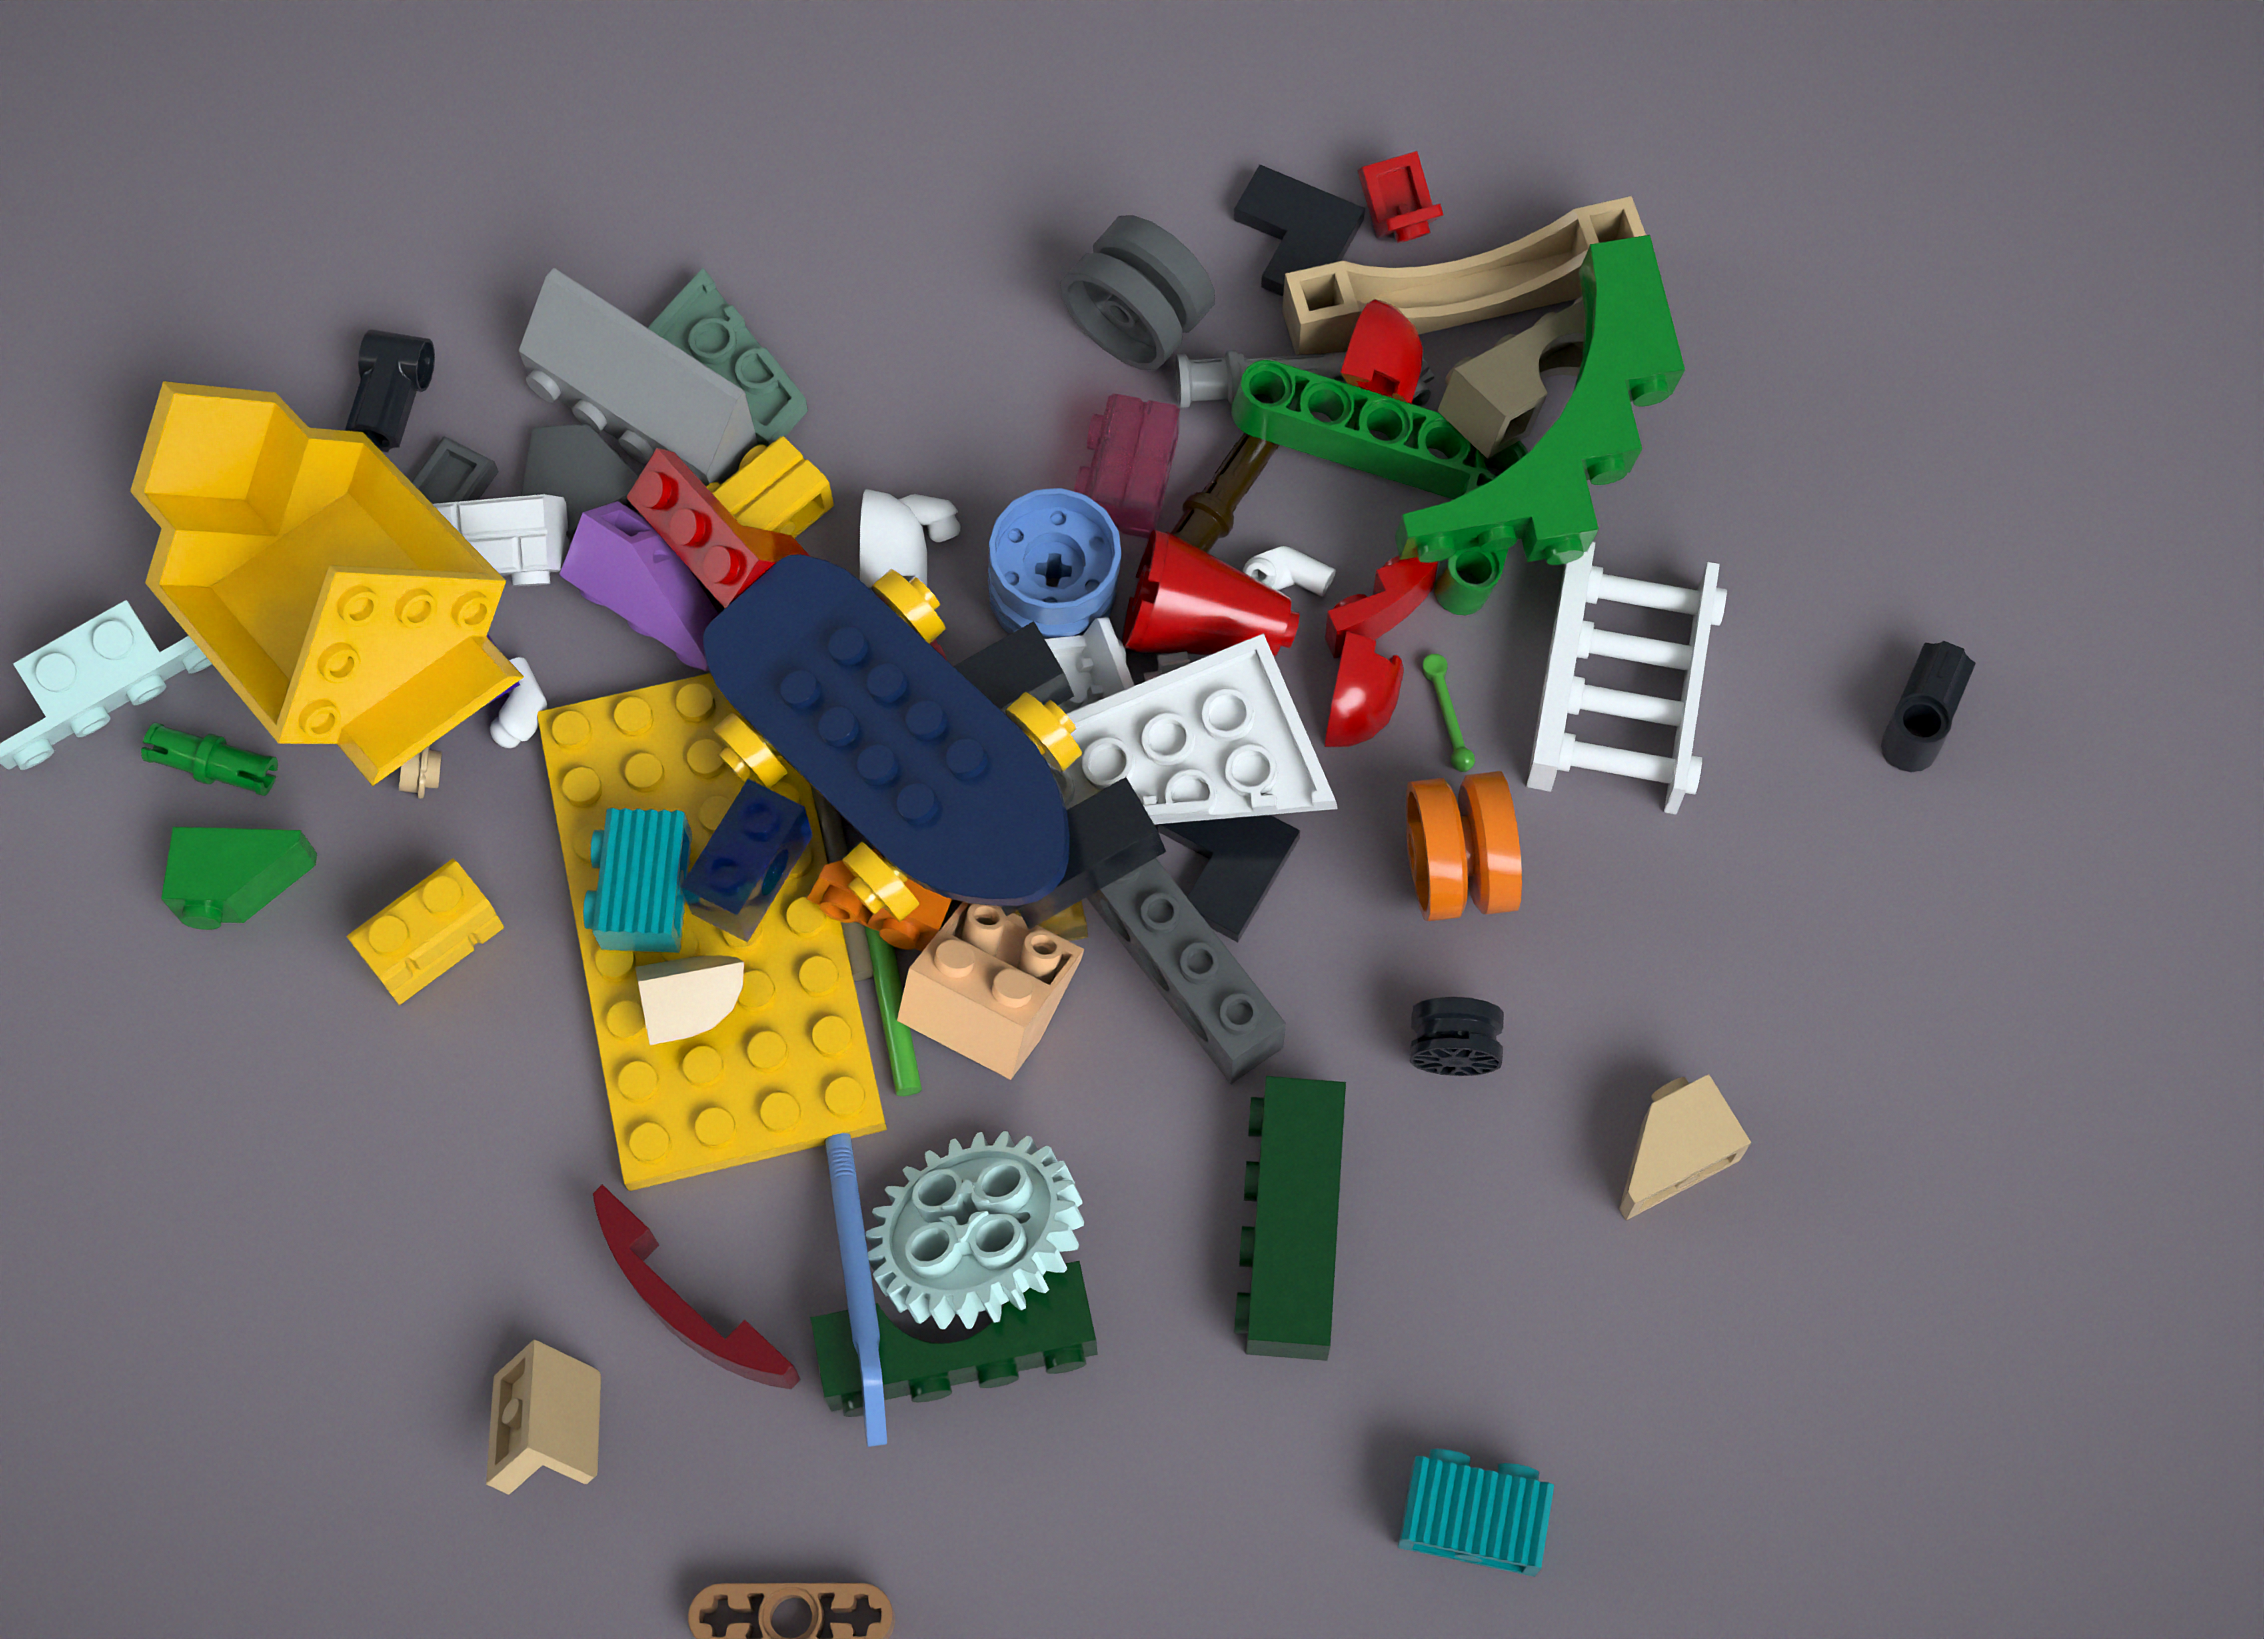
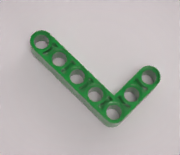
[1231,360,1528,616]

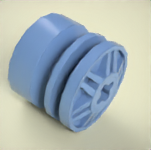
[988,488,1121,639]

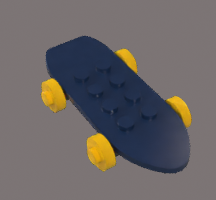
[703,555,1082,922]

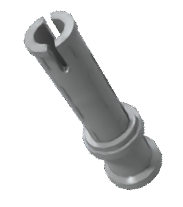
[1175,350,1347,408]

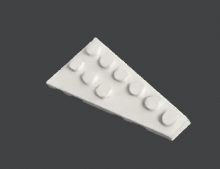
[1046,633,1338,824]

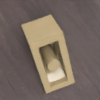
[1619,1074,1751,1220]

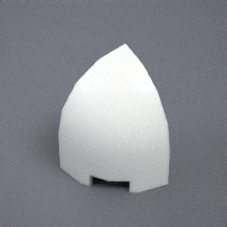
[860,489,927,588]

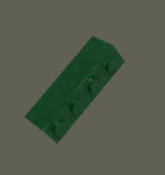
[1234,1076,1346,1361]

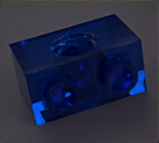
[680,779,813,942]

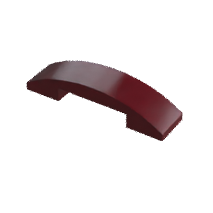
[593,1184,801,1389]

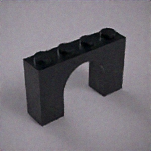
[953,621,1166,929]

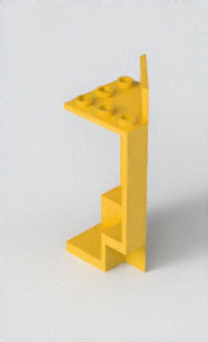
[130,381,524,786]

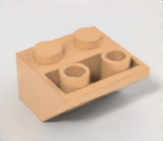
[897,902,1084,1080]

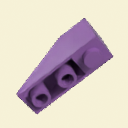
[559,501,719,671]

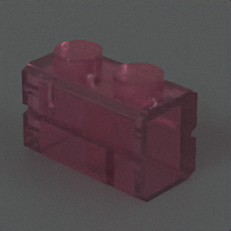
[1074,393,1180,539]

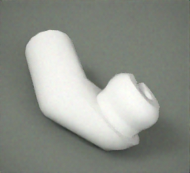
[898,494,961,543]
[1243,546,1336,597]
[490,657,547,748]

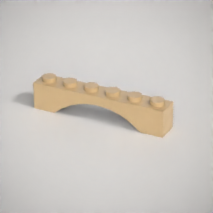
[1282,196,1646,355]

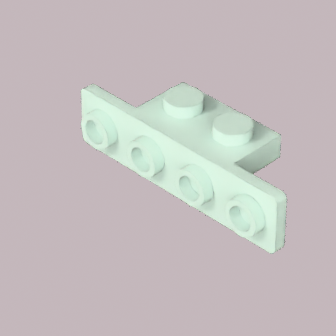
[0,600,212,770]

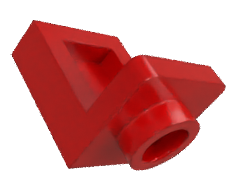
[1357,151,1444,243]

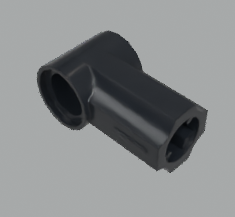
[345,329,435,452]
[1881,641,1976,772]

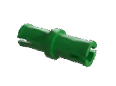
[141,722,278,796]

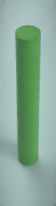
[864,926,922,1096]

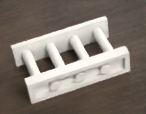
[1526,542,1727,814]

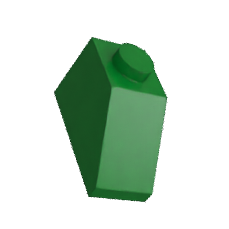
[161,827,317,930]

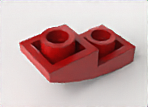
[1325,555,1438,658]

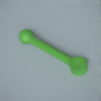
[1422,654,1475,772]

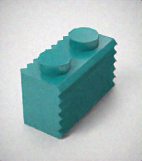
[583,808,692,953]
[1398,1449,1554,1577]

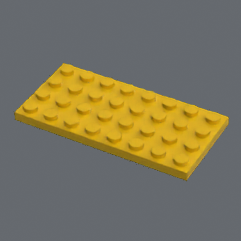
[537,673,887,1191]

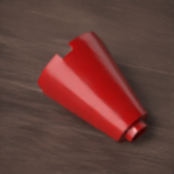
[1121,530,1300,657]

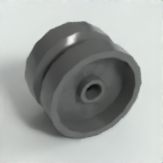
[1060,215,1215,370]

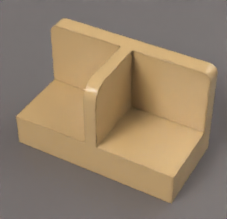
[486,1339,601,1495]

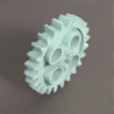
[866,1131,1084,1329]

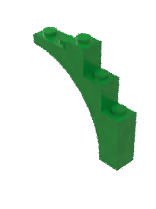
[1395,235,1685,565]

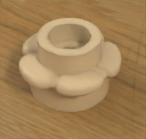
[399,745,442,798]

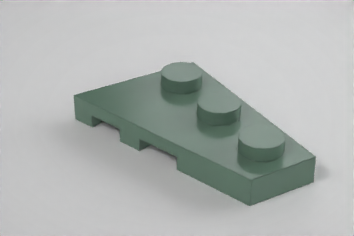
[648,268,808,447]

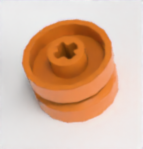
[1406,771,1522,921]

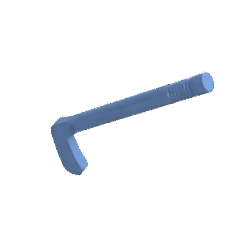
[825,1133,887,1447]

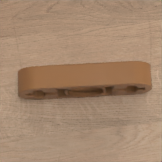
[688,1583,895,1639]

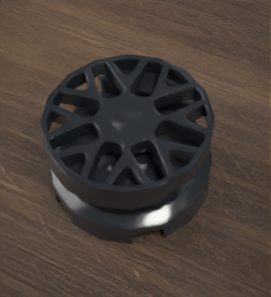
[1410,997,1504,1076]

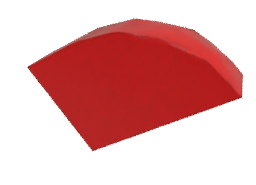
[1340,299,1423,404]
[1324,631,1404,747]

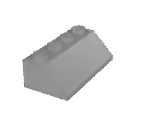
[519,268,758,486]

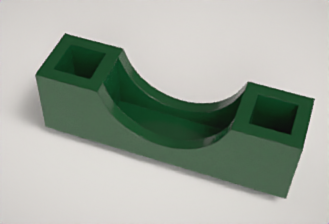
[810,1261,1098,1417]

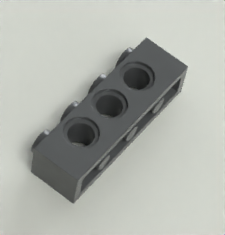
[1086,858,1286,1084]

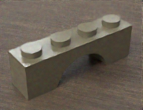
[1437,296,1585,459]

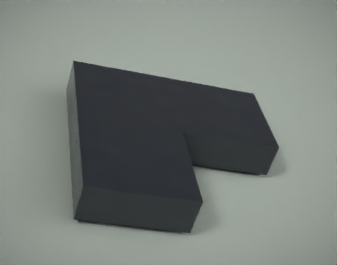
[1234,165,1365,296]
[1158,815,1300,942]

